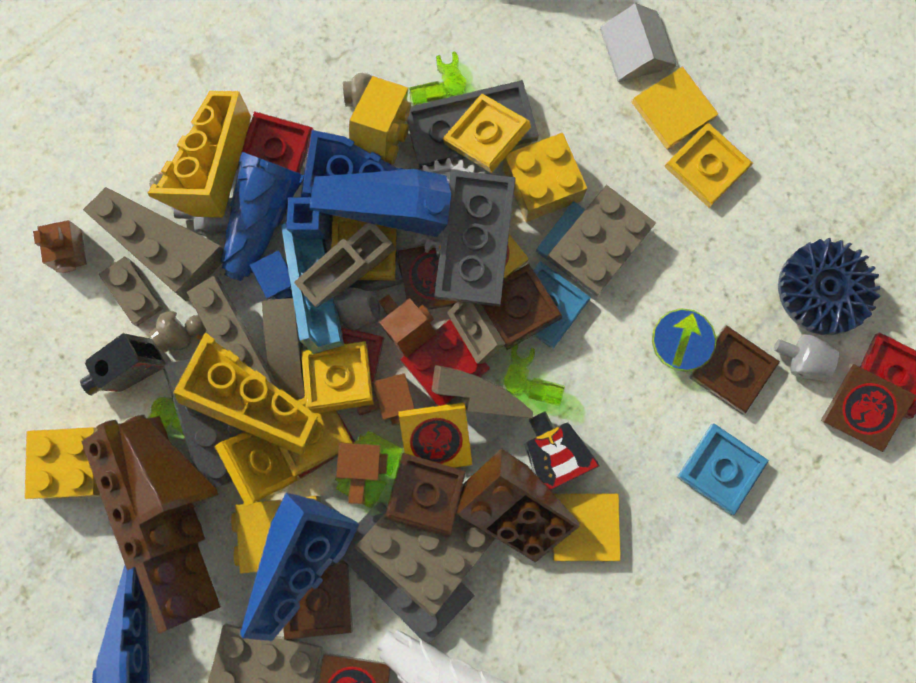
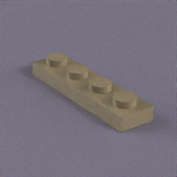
[186,276,279,389]

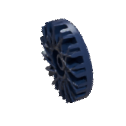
[778,238,880,335]

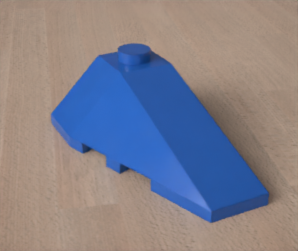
[301,130,405,197]
[309,169,451,237]
[240,493,359,641]
[92,565,150,683]

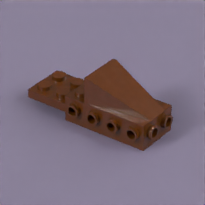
[81,414,221,634]

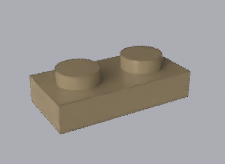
[99,256,163,327]
[447,302,505,364]

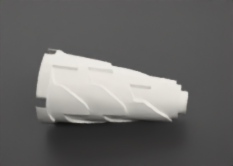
[377,630,504,683]

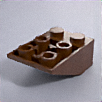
[457,448,580,563]

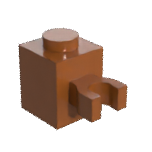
[33,220,87,273]
[378,294,436,357]
[356,373,415,426]
[336,443,388,504]

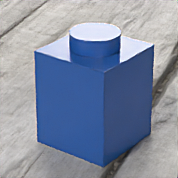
[286,197,330,239]
[250,250,293,300]

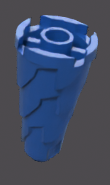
[220,152,304,281]

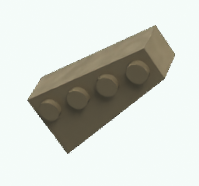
[83,187,223,301]

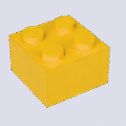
[349,76,411,165]
[502,132,588,222]
[25,427,100,499]

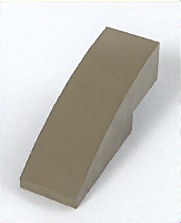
[294,223,396,308]
[262,298,305,400]
[432,365,533,419]

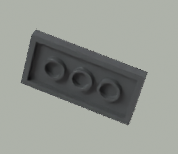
[406,80,539,169]
[434,170,515,307]
[163,358,245,488]
[342,501,474,644]

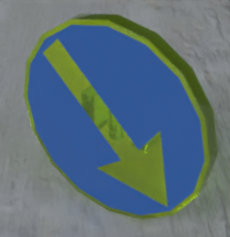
[651,308,717,372]

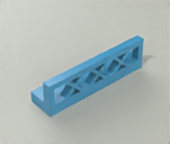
[281,223,344,354]

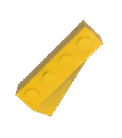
[147,91,251,218]
[173,332,317,456]

